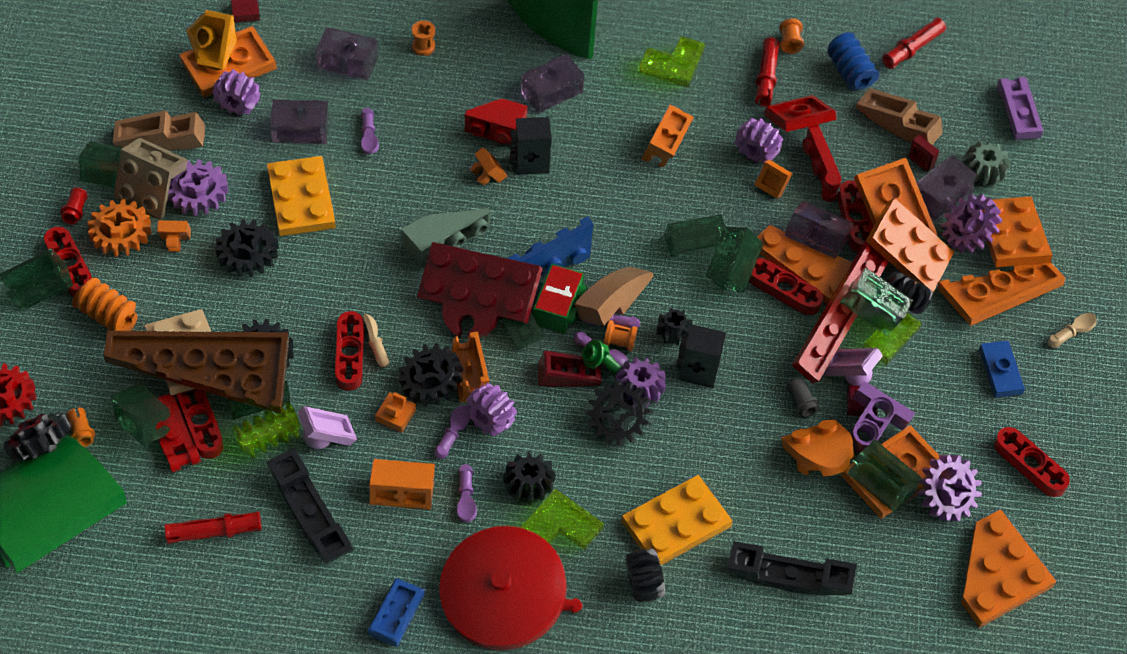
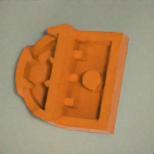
[781,419,854,476]

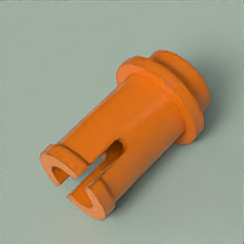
[66,407,95,447]

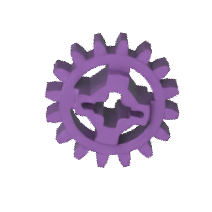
[168,159,228,216]
[941,194,1002,253]
[918,455,982,521]

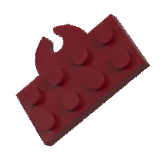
[417,242,543,339]

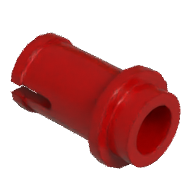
[60,187,88,224]

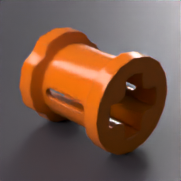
[779,18,804,54]
[412,21,435,56]
[604,320,638,351]

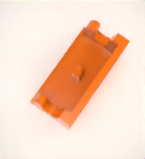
[641,104,694,167]
[451,331,489,403]
[369,459,435,510]

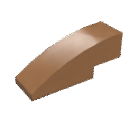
[856,88,943,145]
[112,110,205,151]
[575,267,654,326]

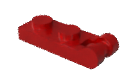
[803,125,842,202]
[144,393,201,473]

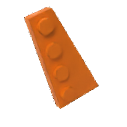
[751,225,852,304]
[937,263,1065,326]

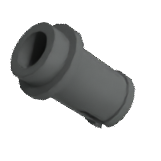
[787,378,819,417]

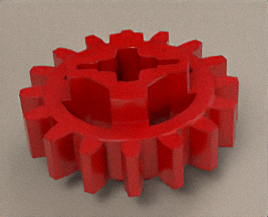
[0,363,37,427]

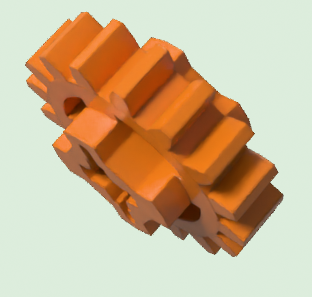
[87,199,152,257]

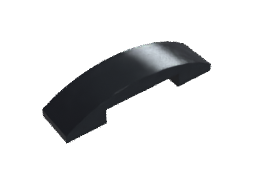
[267,448,354,564]
[727,541,857,596]

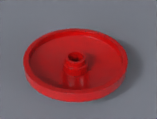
[439,526,567,650]

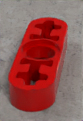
[837,180,873,252]
[44,227,92,297]
[747,258,823,315]
[335,311,364,391]
[176,389,224,459]
[994,427,1070,497]

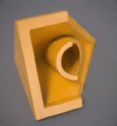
[186,10,236,69]

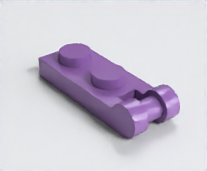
[997,77,1043,140]

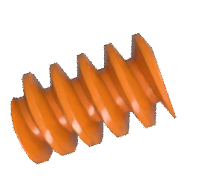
[72,277,138,331]

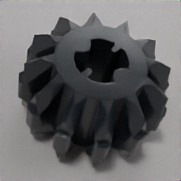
[881,271,933,314]
[503,451,556,505]
[625,548,666,602]

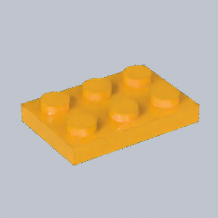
[267,156,336,236]
[621,475,733,565]

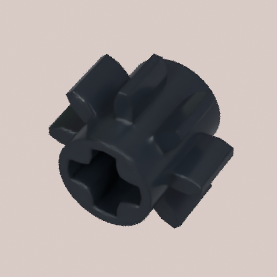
[656,308,693,346]

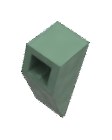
[401,208,491,268]

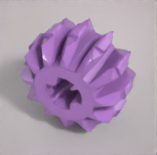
[212,69,261,116]
[734,118,783,164]
[616,356,666,408]
[465,383,517,436]

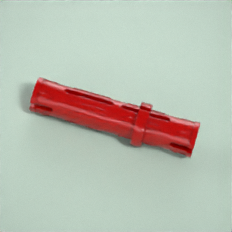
[882,18,946,69]
[755,37,780,107]
[165,511,262,544]

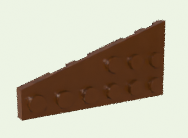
[103,331,289,414]

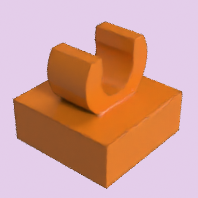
[470,147,508,185]
[754,160,793,199]
[157,220,191,252]
[375,392,416,433]

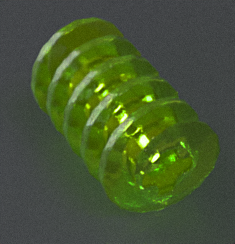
[232,401,300,459]

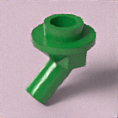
[582,339,622,375]

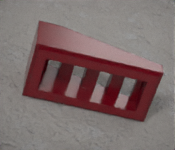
[538,350,601,387]

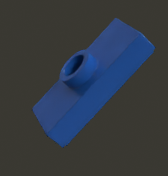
[979,341,1025,398]
[368,578,425,647]

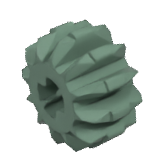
[962,141,1010,187]

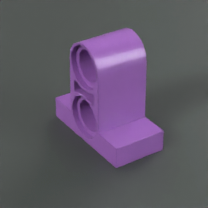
[850,381,915,454]

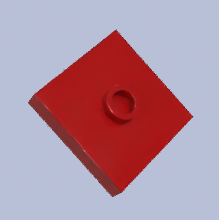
[764,95,837,132]

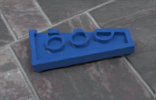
[507,216,593,276]

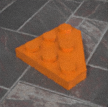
[961,509,1057,628]

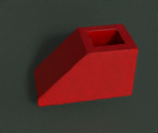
[465,98,527,145]

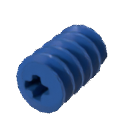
[827,32,880,91]

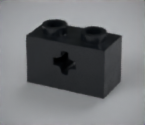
[510,117,552,175]
[676,324,726,388]

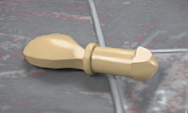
[1048,313,1097,348]
[362,314,390,367]

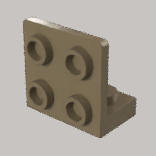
[114,138,188,219]

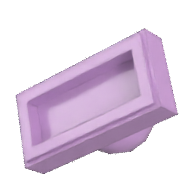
[824,348,883,386]
[297,406,357,449]

